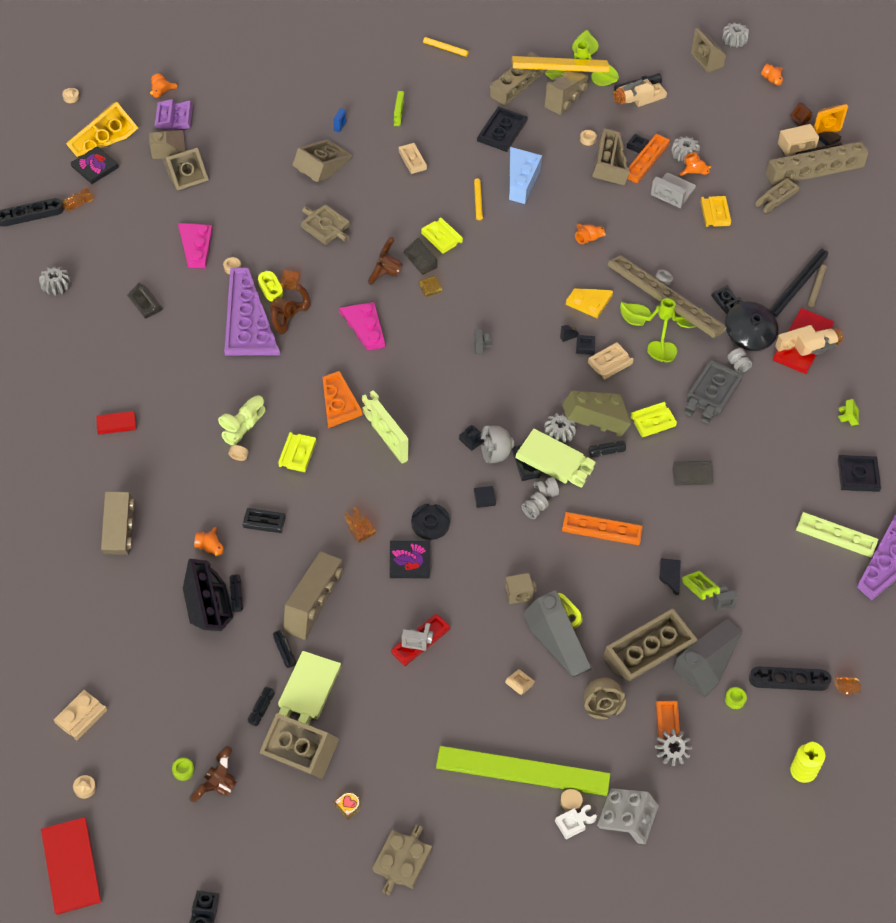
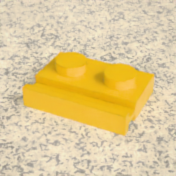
[700,196,731,227]

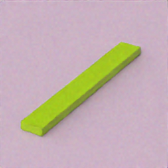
[436,746,610,796]

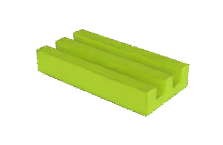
[394,91,404,126]
[682,571,720,600]

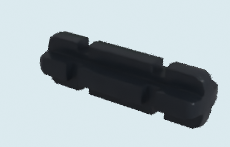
[589,440,626,457]
[229,574,243,612]
[273,630,296,668]
[248,687,275,726]

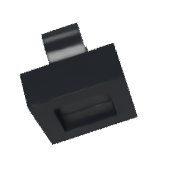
[459,425,484,451]

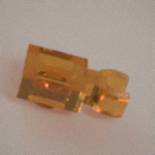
[345,508,376,543]

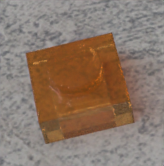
[279,270,301,290]
[835,677,861,695]

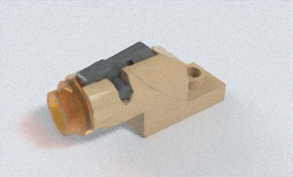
[613,79,667,107]
[775,325,843,356]

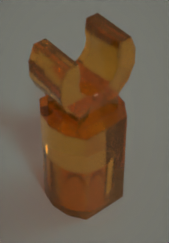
[62,188,94,212]

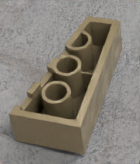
[283,552,343,640]

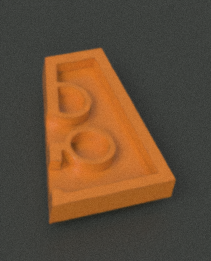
[322,371,362,428]

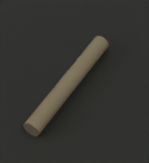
[808,265,827,307]

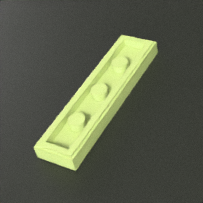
[796,512,878,558]

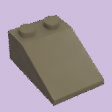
[293,139,353,182]
[259,713,339,779]

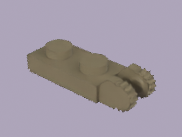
[755,178,800,214]

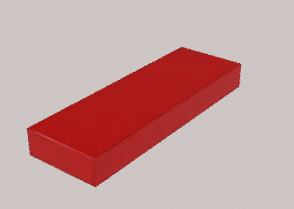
[391,613,450,666]

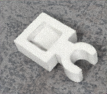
[555,805,597,839]

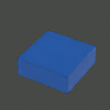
[334,108,347,132]

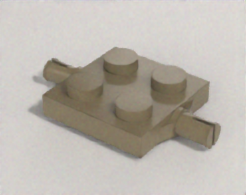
[301,204,350,245]
[372,825,433,895]

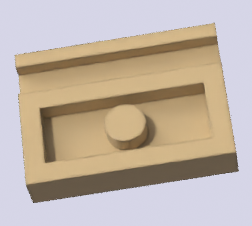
[588,342,634,380]
[54,690,107,741]

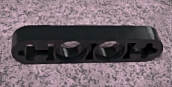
[0,198,64,227]
[749,666,832,691]

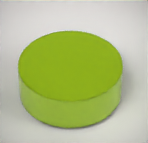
[725,687,747,709]
[172,758,194,781]

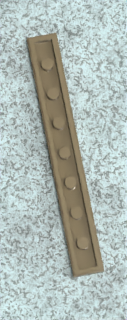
[608,255,727,338]

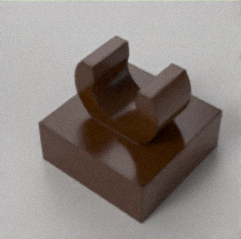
[790,102,813,126]

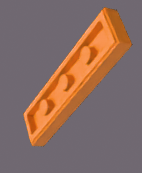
[627,134,670,184]
[562,512,643,545]

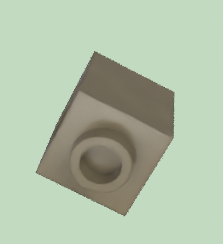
[505,573,536,604]

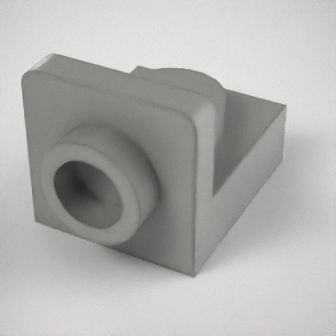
[402,623,433,651]

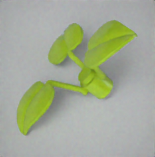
[545,30,619,86]
[620,298,703,362]

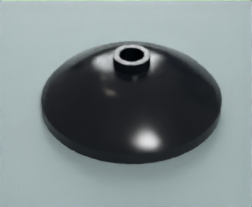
[725,301,778,351]

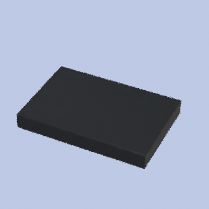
[477,106,528,152]

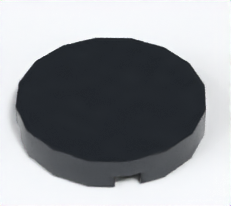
[411,504,450,540]

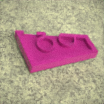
[178,223,213,269]
[339,302,385,351]

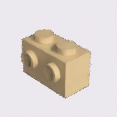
[778,124,819,156]

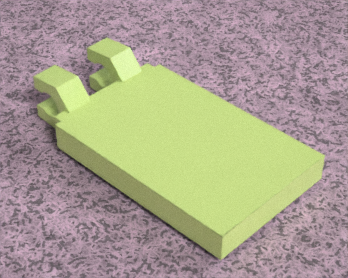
[362,391,408,464]
[515,429,596,488]
[278,651,341,725]

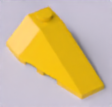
[66,102,138,157]

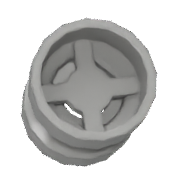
[727,348,752,373]
[534,477,559,498]
[521,492,549,519]

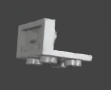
[651,172,696,208]
[597,788,659,844]

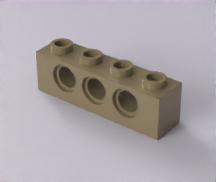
[490,52,545,106]

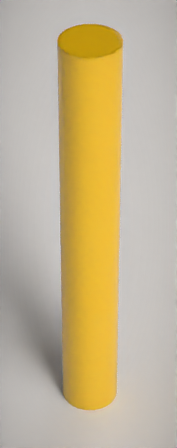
[423,37,469,57]
[474,178,483,220]

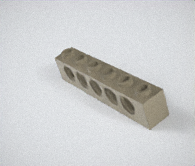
[766,141,868,186]

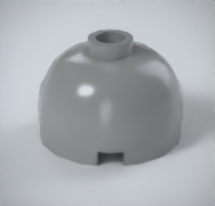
[481,425,514,463]

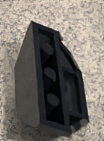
[183,559,233,631]

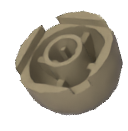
[583,677,626,719]

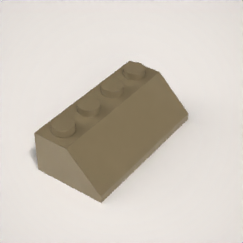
[603,608,697,681]

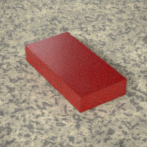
[96,411,136,435]

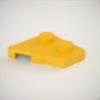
[566,288,613,319]

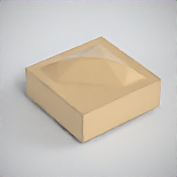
[505,669,535,695]

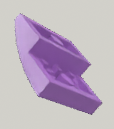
[155,99,193,130]

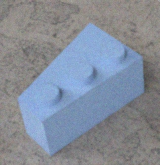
[509,147,542,204]

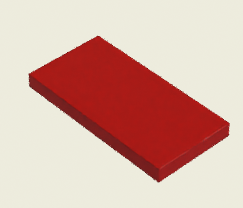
[773,308,835,375]
[41,817,101,915]

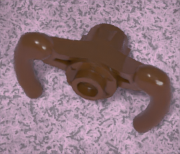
[368,237,403,285]
[270,284,310,334]
[190,746,237,802]

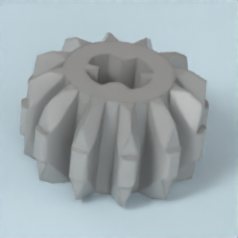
[722,22,749,48]
[671,136,700,163]
[39,266,71,296]
[544,413,576,444]
[654,729,692,766]

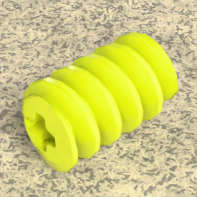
[790,741,826,783]

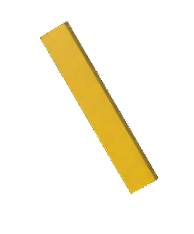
[512,56,610,72]

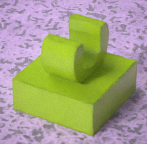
[838,399,859,426]

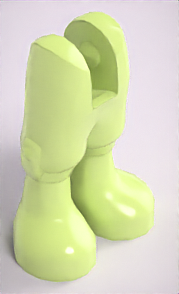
[218,395,266,445]

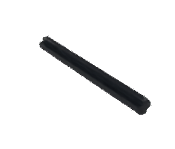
[770,249,828,318]

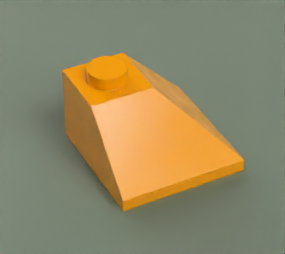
[814,104,848,134]

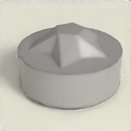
[655,270,673,286]

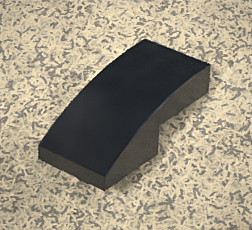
[711,285,743,314]
[190,890,219,923]

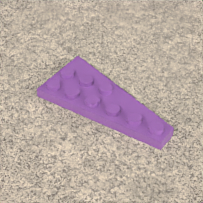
[224,268,280,356]
[857,515,896,600]

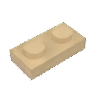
[399,143,427,174]

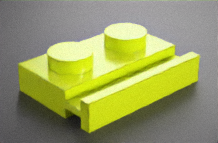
[421,218,463,254]
[630,402,677,438]
[278,432,316,472]

